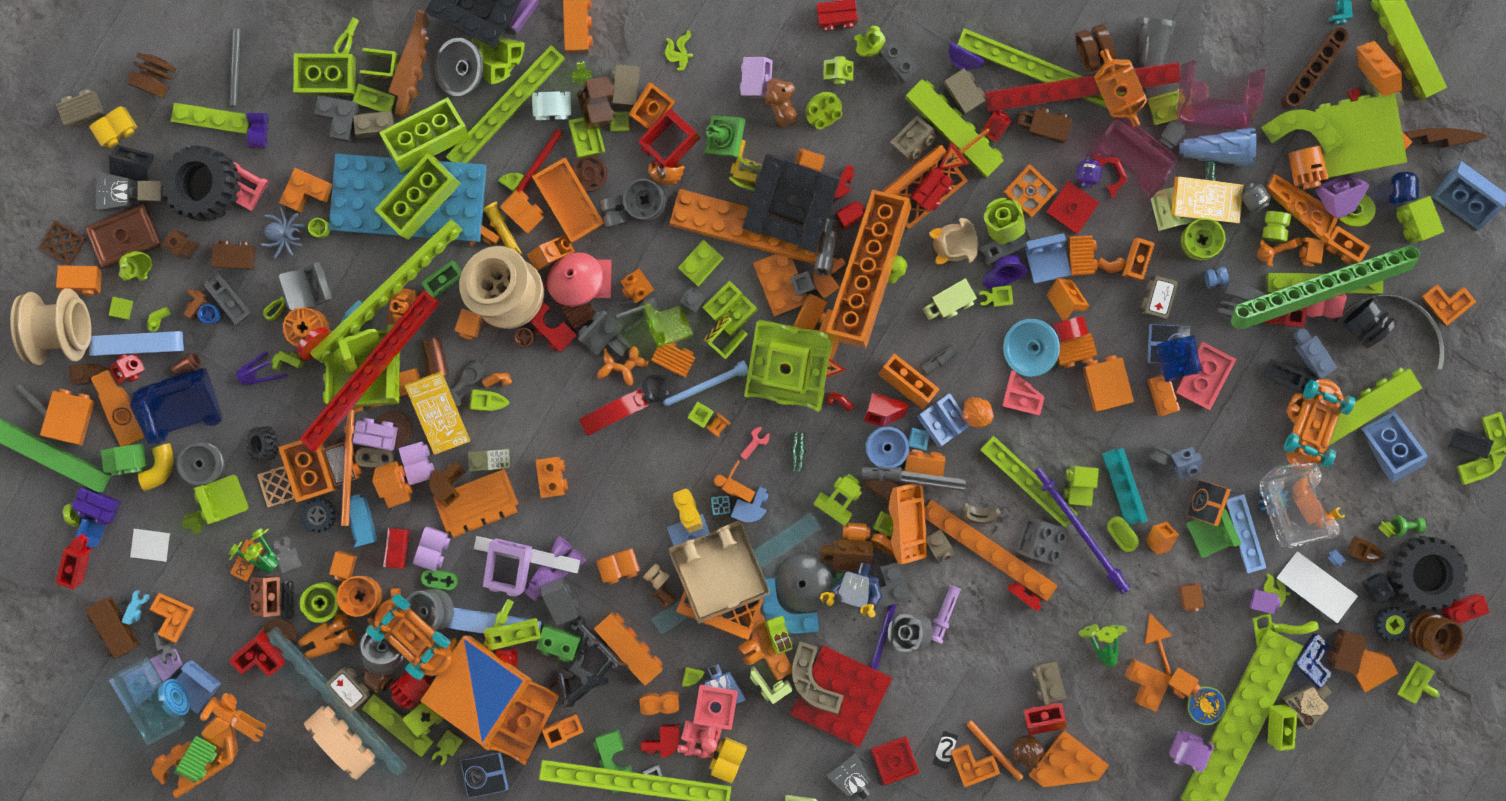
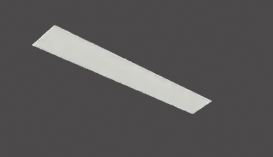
[474,536,580,573]

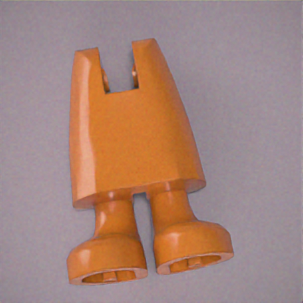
[298,611,358,659]

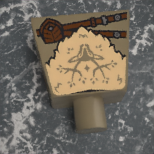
[1281,684,1332,730]

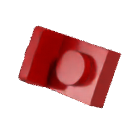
[981,110,1011,143]

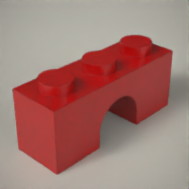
[527,301,578,352]

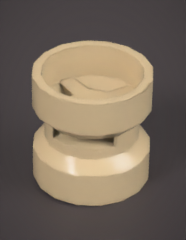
[643,563,669,590]

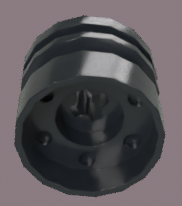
[1343,297,1397,348]

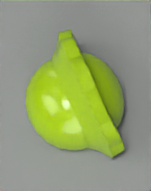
[62,504,80,527]

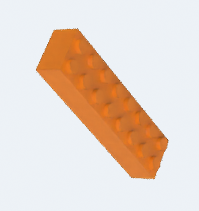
[826,189,911,349]

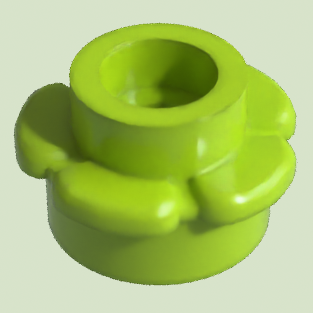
[1378,521,1396,538]

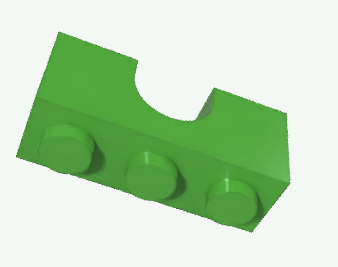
[593,729,633,794]

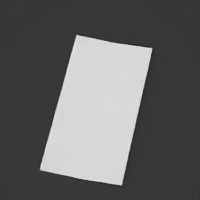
[1277,551,1358,623]

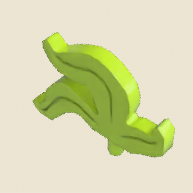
[665,30,693,71]
[1263,574,1291,607]

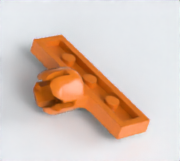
[738,604,792,680]

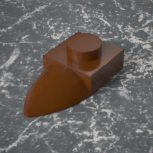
[68,363,110,385]
[1346,536,1384,562]

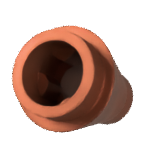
[171,353,202,376]

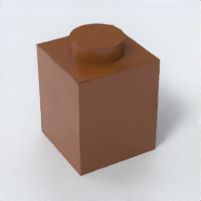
[1177,582,1204,613]

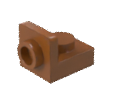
[183,288,209,320]

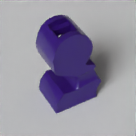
[246,113,269,149]

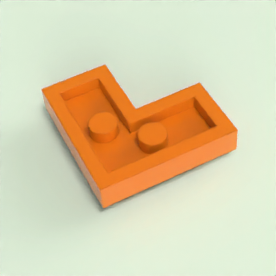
[1420,284,1476,326]
[149,593,195,644]
[950,744,1000,787]

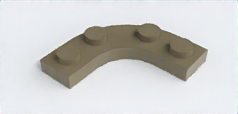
[792,642,844,715]

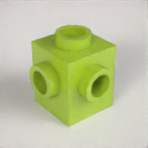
[823,56,854,85]

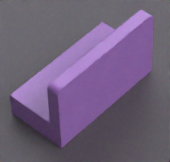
[508,0,540,34]

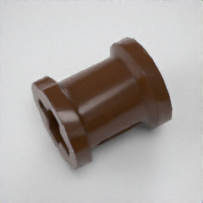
[651,584,677,610]

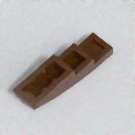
[1404,128,1487,148]

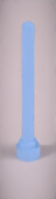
[663,360,749,406]

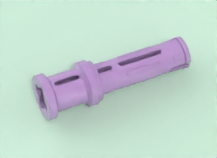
[932,585,961,643]

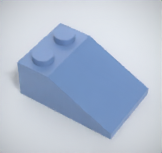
[1361,411,1428,483]

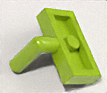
[1398,661,1440,704]

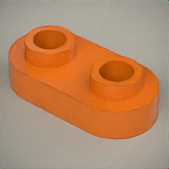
[870,533,896,559]

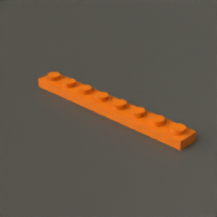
[924,499,1058,601]

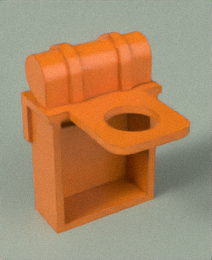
[714,460,755,503]

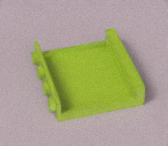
[1315,93,1407,178]
[323,324,400,407]

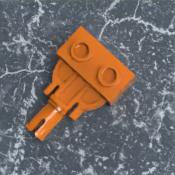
[386,288,419,325]

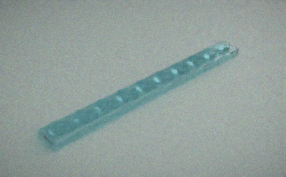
[651,512,821,635]
[267,627,407,776]

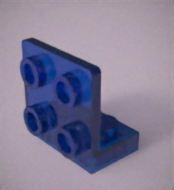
[1157,335,1203,382]

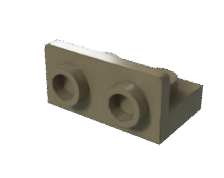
[890,115,937,163]
[1032,660,1066,706]

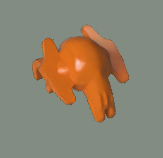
[1257,237,1302,267]

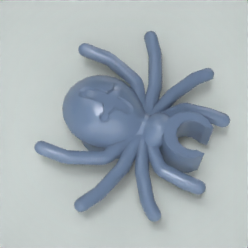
[261,207,304,258]

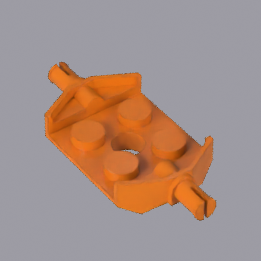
[1094,49,1147,127]

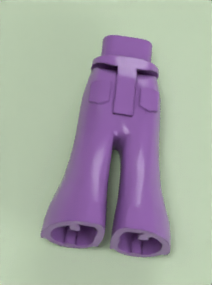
[525,536,587,601]

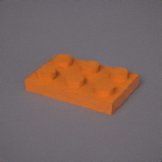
[753,254,807,317]

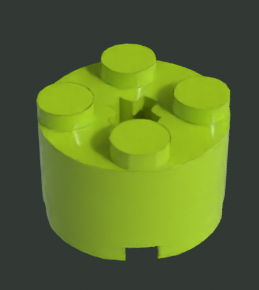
[984,198,1025,245]
[300,582,341,623]

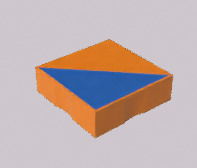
[421,636,532,746]

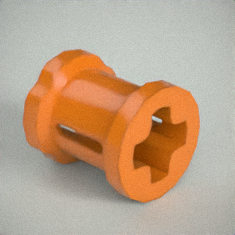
[706,413,731,438]

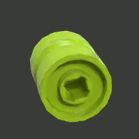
[1262,211,1292,242]

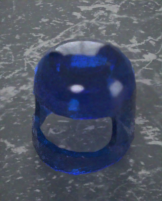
[1389,171,1419,204]

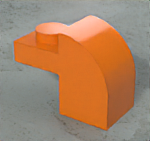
[813,257,846,300]
[541,714,584,749]

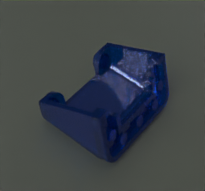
[129,368,223,445]

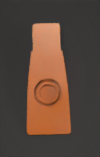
[91,370,149,447]

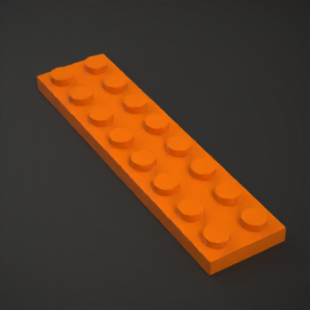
[669,189,822,264]

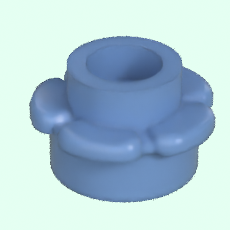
[1328,549,1346,567]

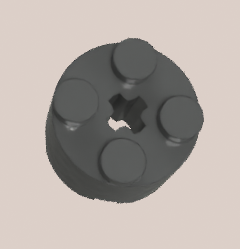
[888,613,933,652]

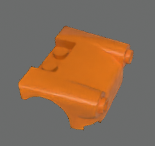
[481,681,560,765]

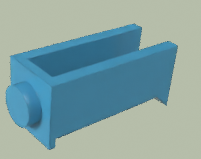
[349,494,378,547]

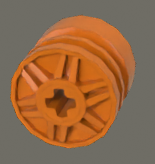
[283,307,330,347]
[337,576,383,617]

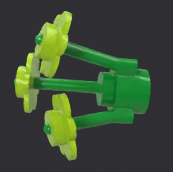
[228,528,279,573]

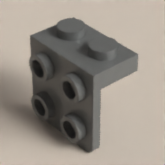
[277,262,332,311]

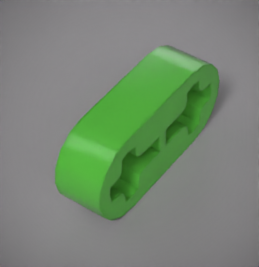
[421,569,458,590]

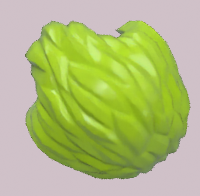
[854,25,885,57]
[119,251,152,281]

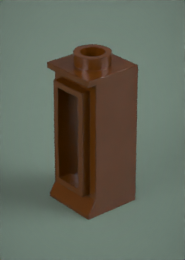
[161,229,201,259]

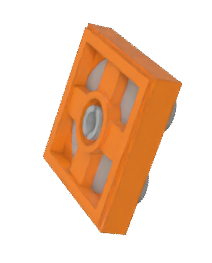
[1003,164,1057,218]

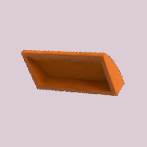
[532,157,604,244]

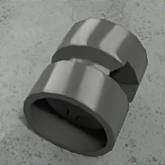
[599,196,630,228]

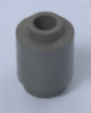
[1159,120,1186,150]

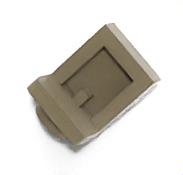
[926,529,955,563]

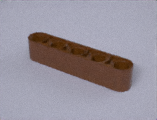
[1281,27,1349,109]

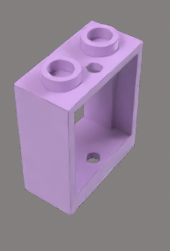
[483,538,532,596]

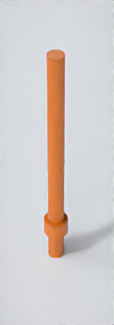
[341,410,356,526]

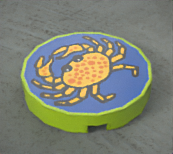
[1187,686,1226,725]

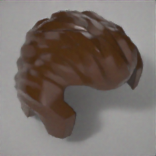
[1013,735,1044,770]

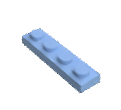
[1226,494,1266,573]

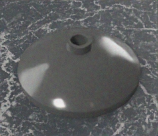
[434,38,483,96]
[776,554,833,612]

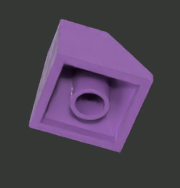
[1315,174,1369,218]

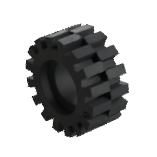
[246,426,280,462]

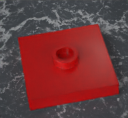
[1045,181,1099,235]

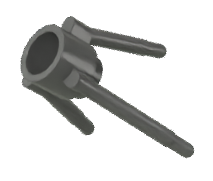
[615,296,658,332]

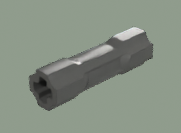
[814,219,840,276]

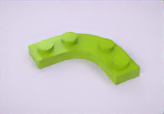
[1261,109,1344,153]
[1456,412,1506,485]

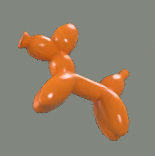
[597,346,649,386]

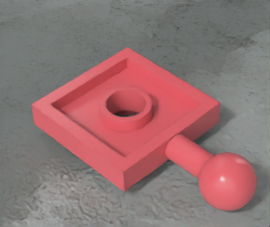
[693,684,738,753]

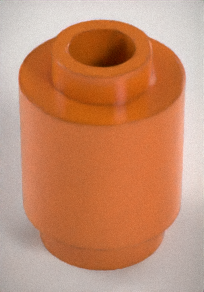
[842,523,870,541]

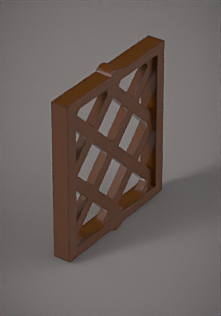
[39,220,86,265]

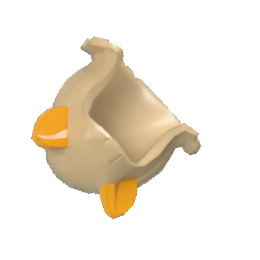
[929,218,978,264]

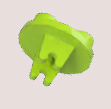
[805,92,843,129]

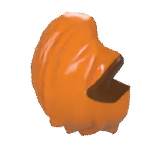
[648,159,685,185]

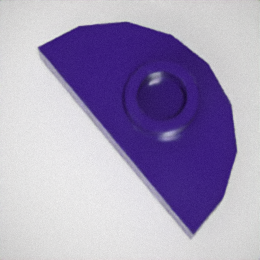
[949,41,984,71]

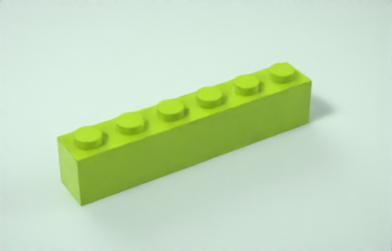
[1371,0,1447,100]
[905,79,1004,179]
[1328,367,1422,446]

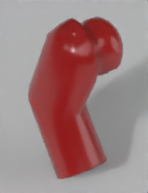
[825,392,854,412]

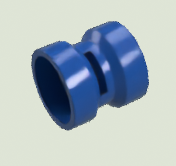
[198,304,222,324]

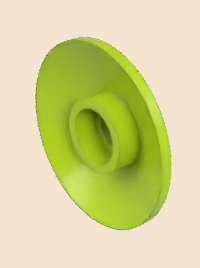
[1339,194,1376,227]

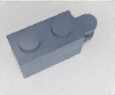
[1294,329,1338,379]

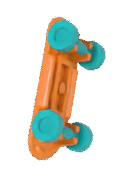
[1284,379,1355,471]
[366,594,452,680]

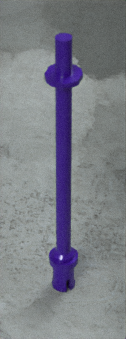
[1034,467,1131,594]

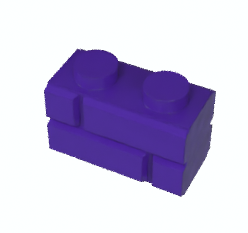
[72,487,121,525]

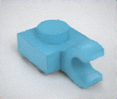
[122,590,149,625]

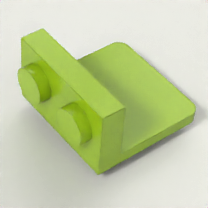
[338,329,382,375]
[194,475,249,524]

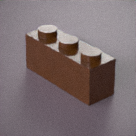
[85,596,140,659]

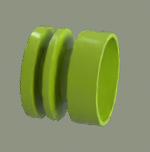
[1180,218,1226,261]

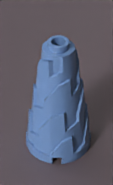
[1179,128,1256,167]

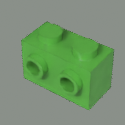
[536,624,581,662]

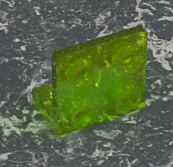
[643,303,693,347]

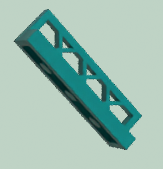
[1101,447,1148,526]

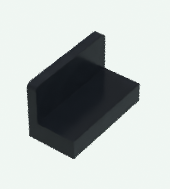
[109,145,154,181]

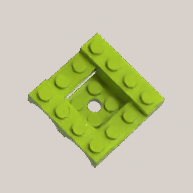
[744,320,833,412]

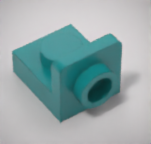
[1329,0,1353,25]

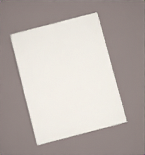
[130,529,170,562]

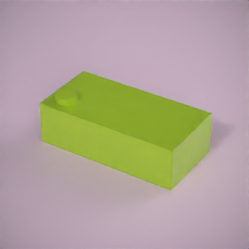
[379,97,469,173]
[375,153,461,240]

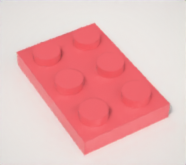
[1175,341,1237,410]

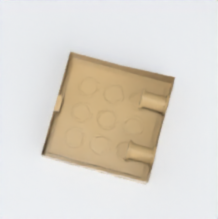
[669,520,770,624]

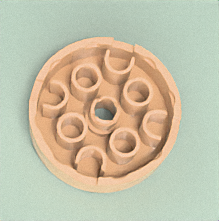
[304,706,375,780]

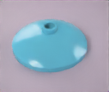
[1003,319,1060,377]

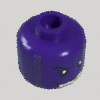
[1075,159,1103,188]

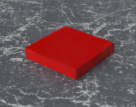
[870,736,920,785]

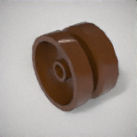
[1075,24,1116,73]

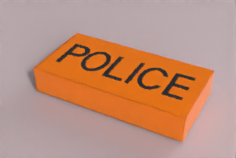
[230,539,265,582]

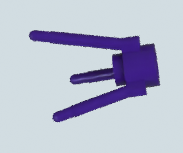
[236,351,288,386]

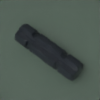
[282,581,294,619]

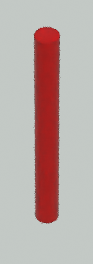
[515,129,563,193]

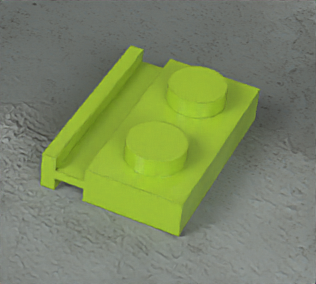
[1147,88,1192,126]
[568,117,605,159]
[678,240,724,287]

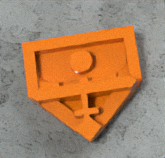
[1355,649,1398,693]

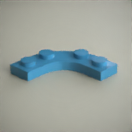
[758,578,819,634]

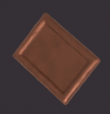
[85,202,161,269]

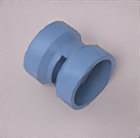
[1204,267,1229,289]

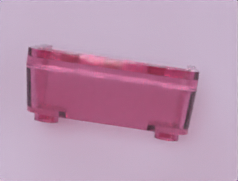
[1176,60,1266,129]
[1087,117,1178,203]

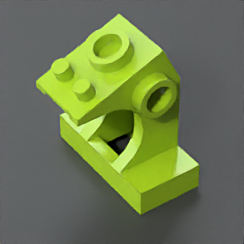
[814,474,862,526]

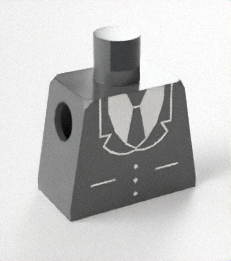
[96,173,138,211]
[826,750,870,800]

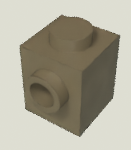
[138,181,166,202]

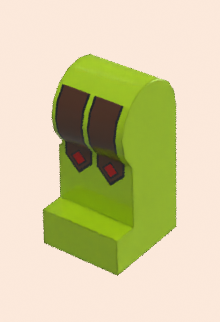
[763,616,792,655]

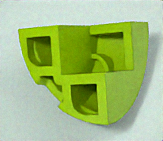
[472,38,525,84]

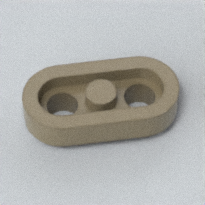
[355,447,395,467]

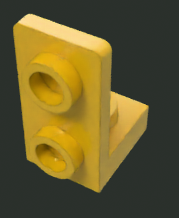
[730,140,757,184]

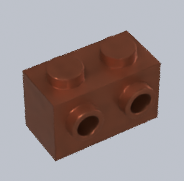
[249,576,280,617]

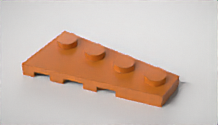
[1266,174,1338,243]

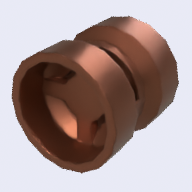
[514,328,535,347]

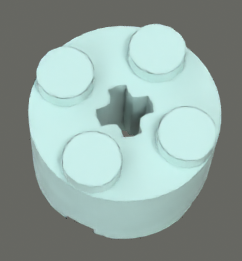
[532,92,571,120]

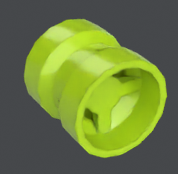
[308,218,331,238]

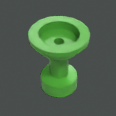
[1392,515,1426,538]

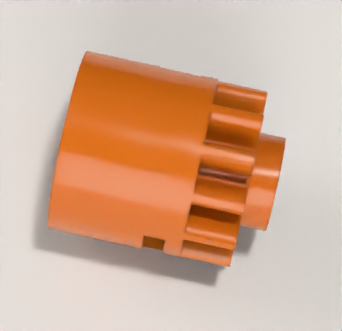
[1288,146,1328,190]

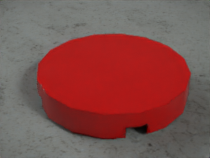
[297,327,331,360]

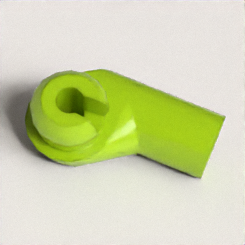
[147,307,170,332]

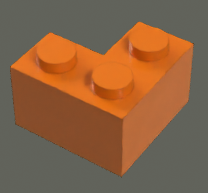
[279,168,333,213]
[373,460,413,508]
[1124,659,1171,712]

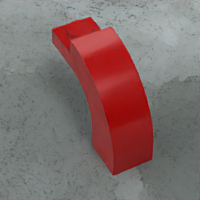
[579,388,649,436]

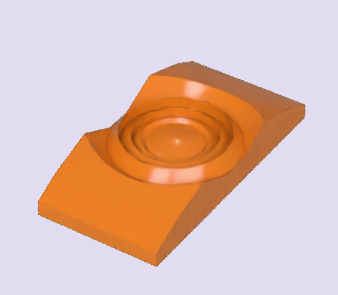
[888,484,928,564]

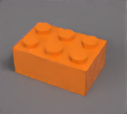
[278,440,338,502]

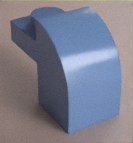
[731,486,769,522]

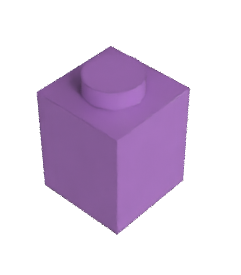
[1249,589,1281,614]

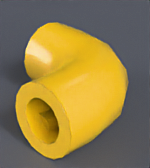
[138,443,174,491]

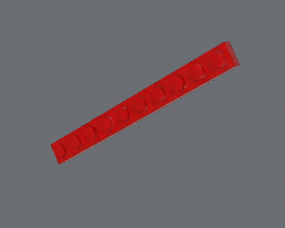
[985,62,1181,111]
[299,290,440,452]

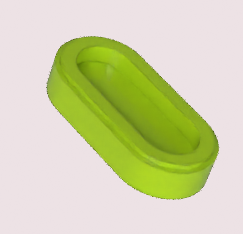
[1107,516,1139,552]

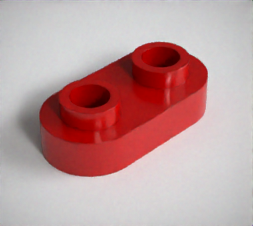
[1007,582,1042,612]

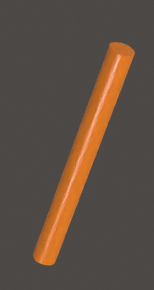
[966,720,1023,781]

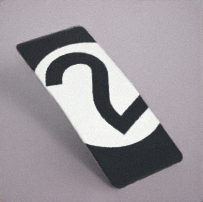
[933,731,958,769]

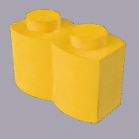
[89,106,138,148]
[673,488,703,533]
[709,737,747,784]

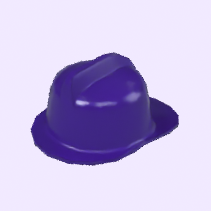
[982,254,1027,288]

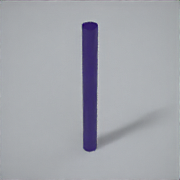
[870,604,897,670]

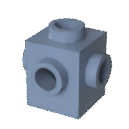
[1171,447,1203,480]

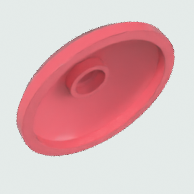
[547,252,603,307]

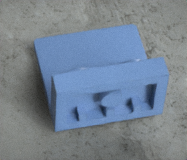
[1025,233,1071,284]
[176,660,222,713]

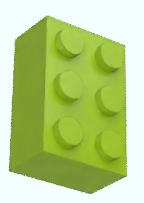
[293,53,356,96]

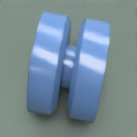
[865,426,909,468]

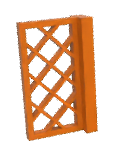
[881,145,968,229]
[676,590,765,640]

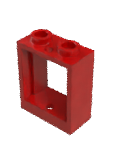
[638,108,700,169]

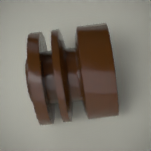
[125,52,177,99]
[1409,611,1464,660]

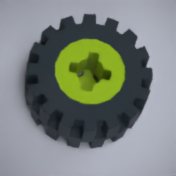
[1373,606,1411,642]

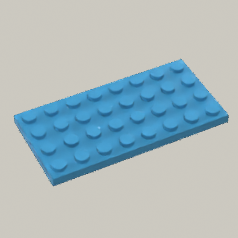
[329,154,487,242]

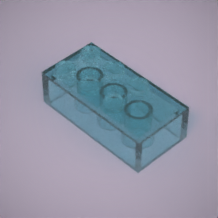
[108,656,186,746]

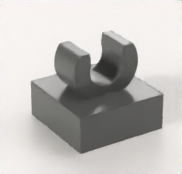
[790,271,816,296]

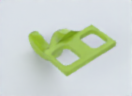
[1252,613,1319,647]

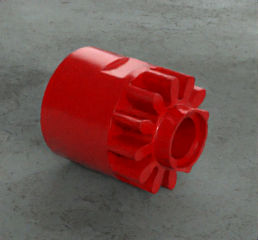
[389,671,434,711]

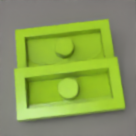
[702,280,758,336]

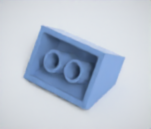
[1432,161,1506,231]

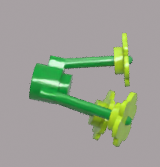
[1078,624,1127,667]

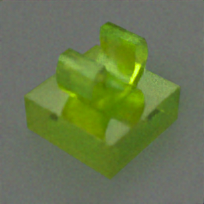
[572,62,593,83]
[181,510,204,535]

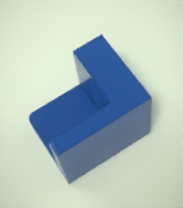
[75,518,106,548]

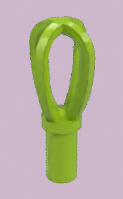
[333,17,359,54]
[263,296,286,321]

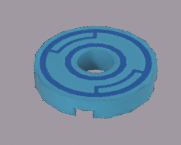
[158,679,190,718]

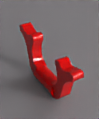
[1093,154,1127,199]

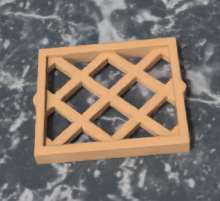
[257,466,295,507]

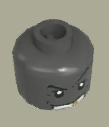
[1241,183,1271,213]

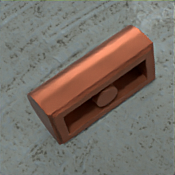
[422,337,449,376]

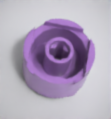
[1169,731,1214,772]

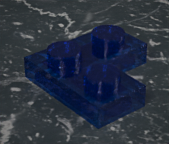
[1293,633,1332,688]

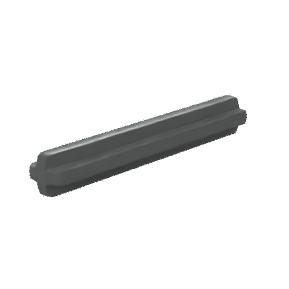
[890,471,966,491]

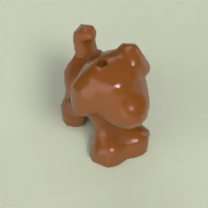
[765,78,798,129]

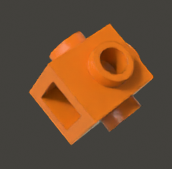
[620,268,654,303]

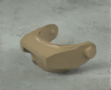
[962,503,1000,524]

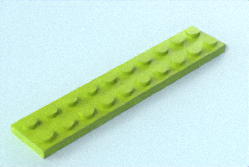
[1180,628,1303,801]

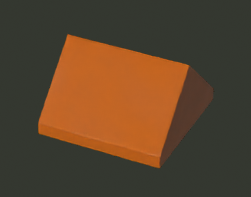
[629,82,675,130]

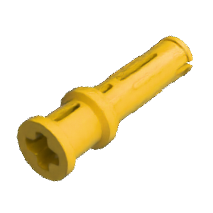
[483,201,522,255]

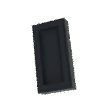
[1449,428,1494,459]

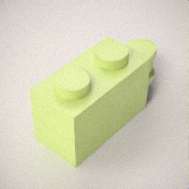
[922,278,977,320]

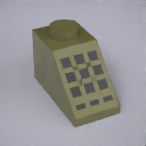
[468,449,511,471]

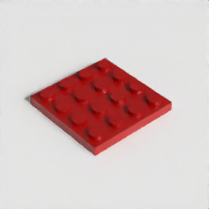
[790,645,892,747]

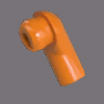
[1098,257,1126,274]
[482,373,512,388]

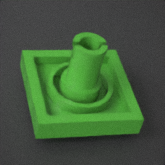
[704,116,746,157]

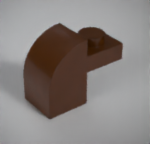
[429,461,466,508]

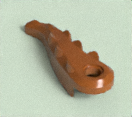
[389,10,430,118]

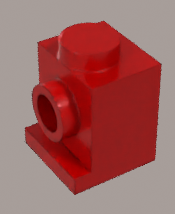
[496,648,518,667]

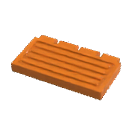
[433,469,519,538]

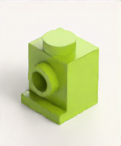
[688,401,714,428]

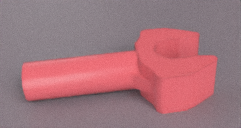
[740,427,770,460]

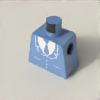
[705,664,745,712]

